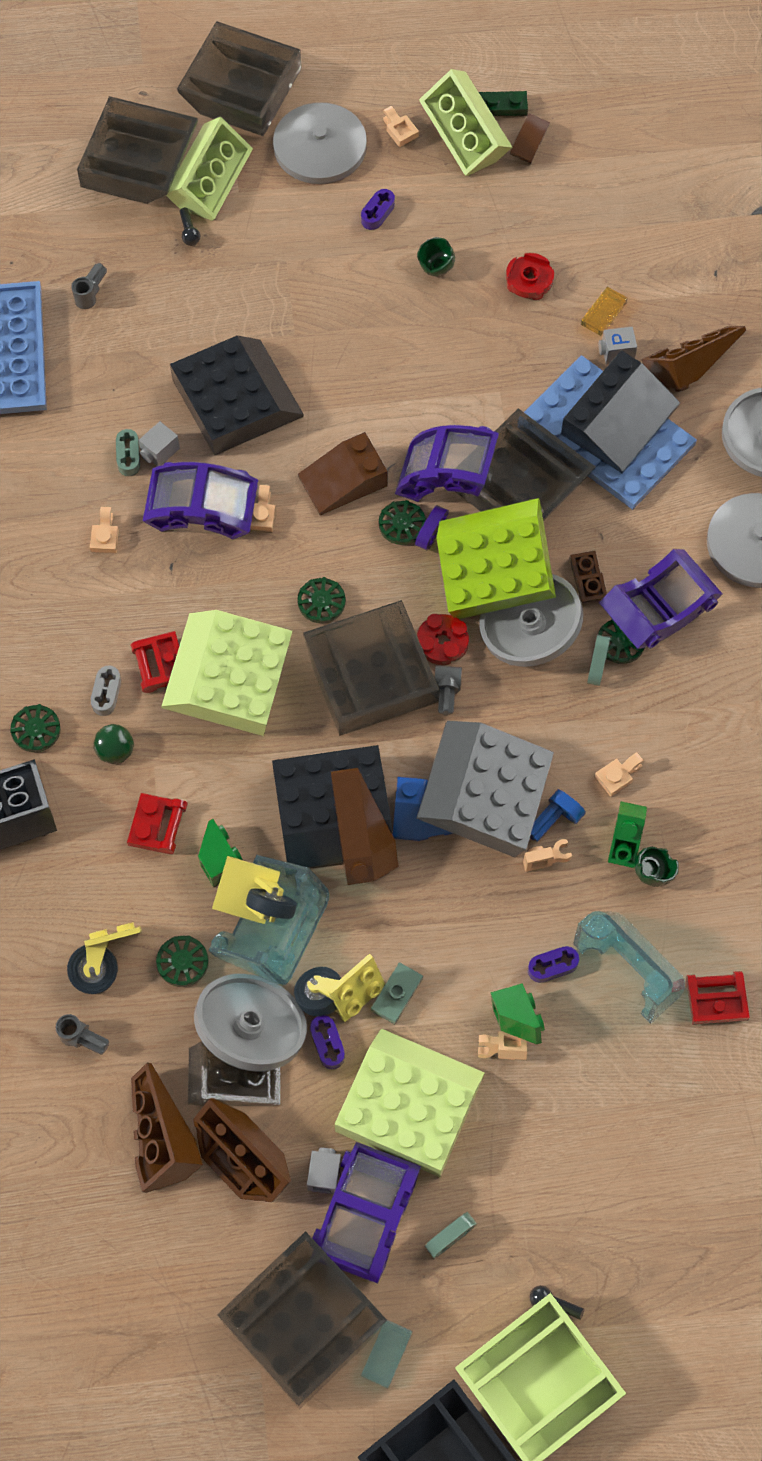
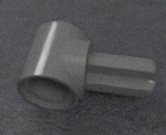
[71,263,107,309]
[434,666,462,716]
[55,1014,109,1055]

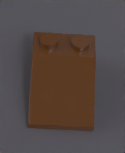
[298,432,388,515]

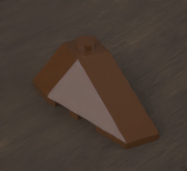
[641,326,746,392]
[331,768,399,885]
[131,1063,203,1193]

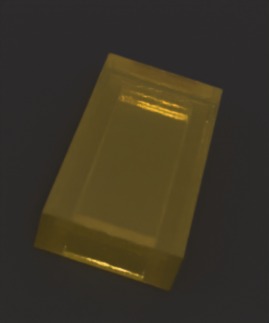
[581,286,628,336]

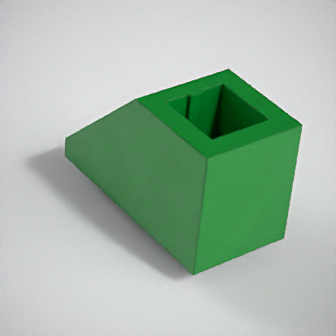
[608,801,647,868]
[198,819,243,887]
[490,983,545,1045]

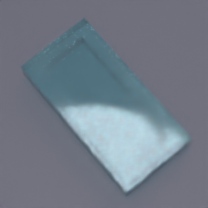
[361,1319,413,1389]

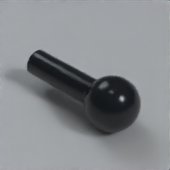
[179,207,201,246]
[529,1285,584,1320]

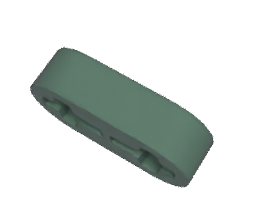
[116,429,140,476]
[587,635,610,686]
[425,1212,477,1259]

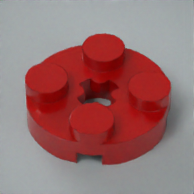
[506,253,554,300]
[417,614,469,665]

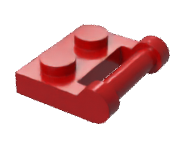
[130,631,179,693]
[127,793,188,854]
[686,971,750,1025]

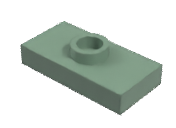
[371,962,423,1025]

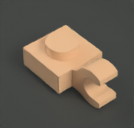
[383,106,419,147]
[250,485,276,532]
[90,507,119,553]
[595,753,644,797]
[523,839,572,872]
[478,1031,527,1060]

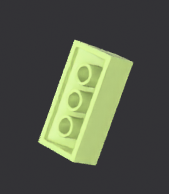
[419,69,513,176]
[165,117,253,220]

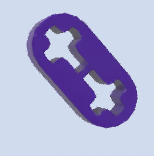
[361,189,395,230]
[415,505,449,551]
[528,946,579,983]
[310,1016,345,1069]

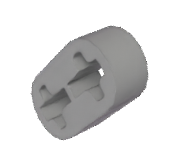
[91,666,121,716]

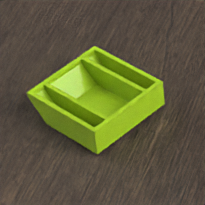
[437,498,556,619]

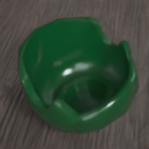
[417,237,456,277]
[93,724,134,764]
[634,846,679,887]

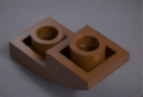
[510,113,550,164]
[569,550,607,603]

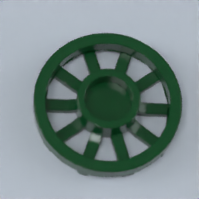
[378,500,426,545]
[297,577,346,623]
[598,619,645,664]
[10,704,61,752]
[156,935,209,987]

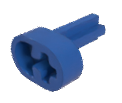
[530,789,586,842]

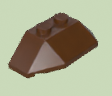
[193,1098,291,1203]

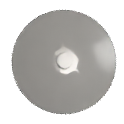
[273,103,367,184]
[722,388,762,477]
[707,493,762,588]
[480,574,583,667]
[194,974,307,1071]

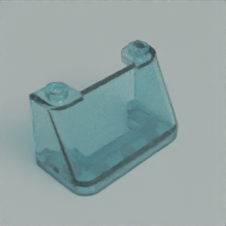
[208,855,329,985]
[573,911,686,1024]

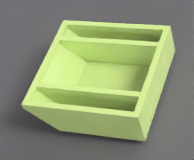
[161,610,292,736]
[335,1029,485,1177]
[455,1293,626,1461]

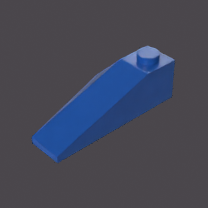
[393,777,453,841]

